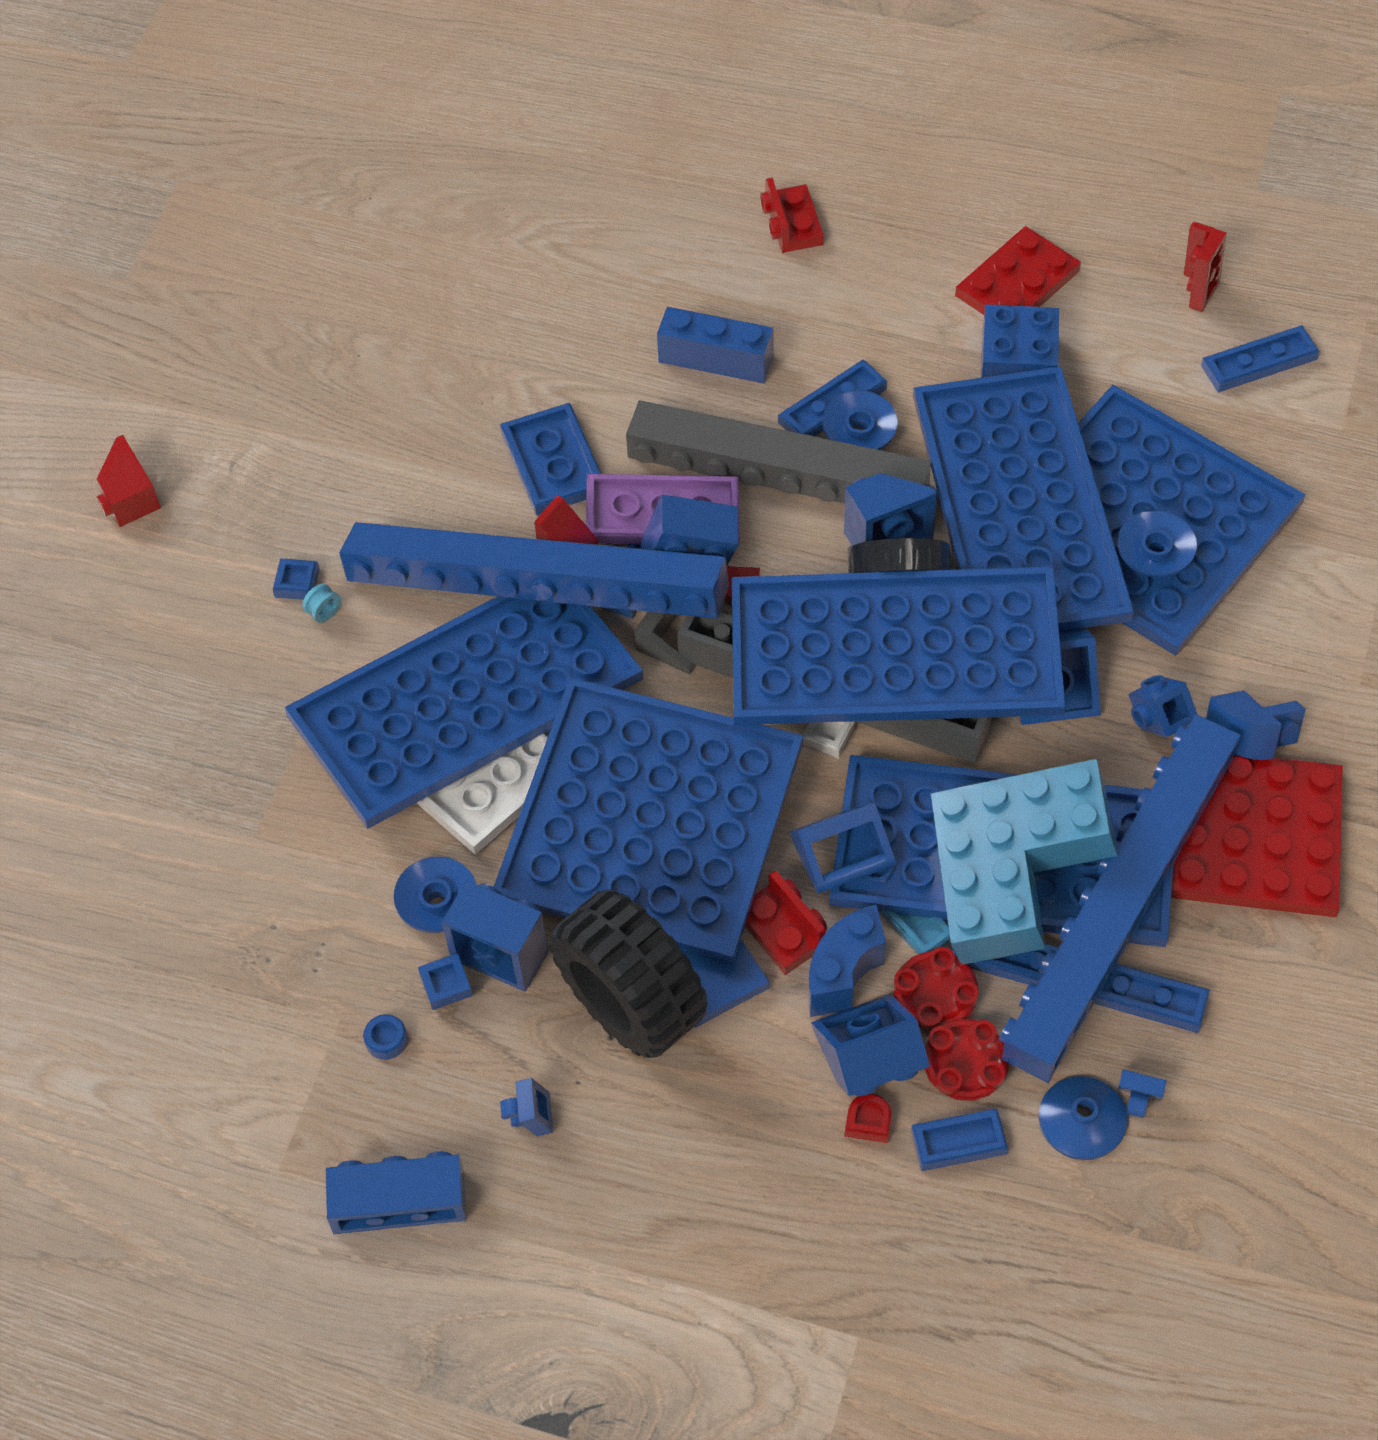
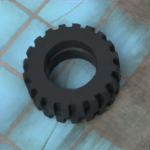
[549,890,708,1058]

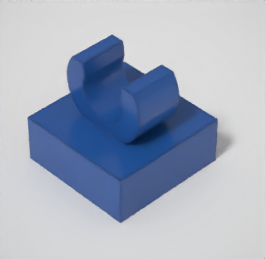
[1117,1070,1167,1118]
[500,1078,553,1137]

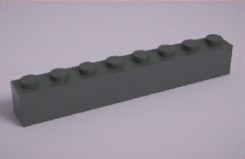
[626,400,931,504]
[677,612,991,764]

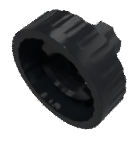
[847,538,951,573]

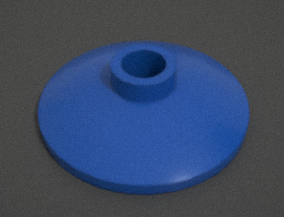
[822,390,898,450]
[1117,510,1197,577]
[393,857,476,933]
[1039,1076,1127,1160]

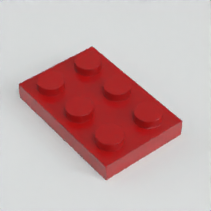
[955,225,1081,315]

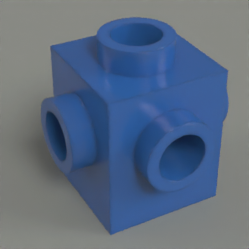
[1128,675,1198,737]

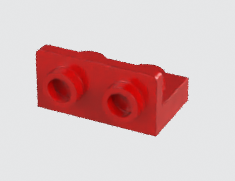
[760,177,824,253]
[1184,222,1227,312]
[745,870,827,975]

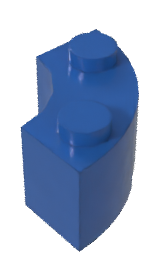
[809,904,886,1017]

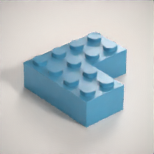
[931,759,1118,965]

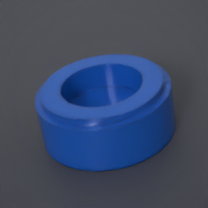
[363,1014,408,1060]

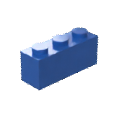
[657,306,774,384]
[326,1151,466,1234]

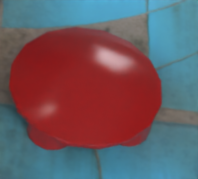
[894,947,979,1030]
[924,1019,1009,1101]

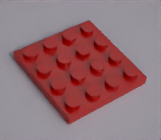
[1171,755,1343,917]

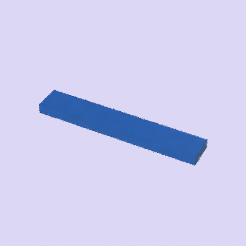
[951,943,1210,1033]

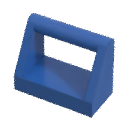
[790,802,896,894]

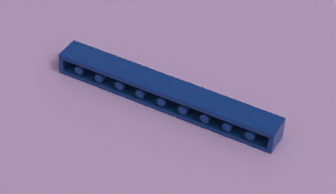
[339,522,729,619]
[999,714,1241,1084]

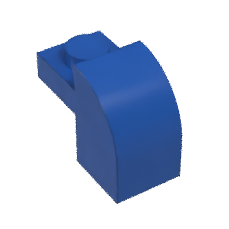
[1206,690,1306,760]

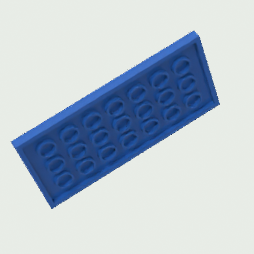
[913,366,1134,632]
[732,566,1065,725]
[285,596,643,829]
[829,755,1173,947]

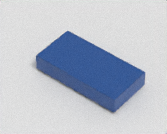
[911,1108,1008,1171]

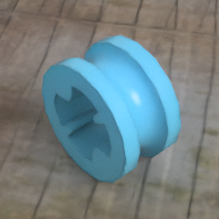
[302,583,342,623]

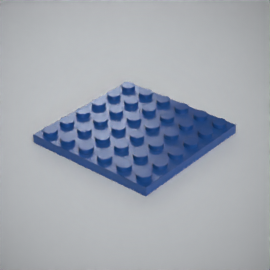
[1078,384,1305,656]
[493,677,804,963]

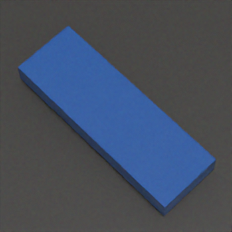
[1201,325,1320,393]
[778,359,887,437]

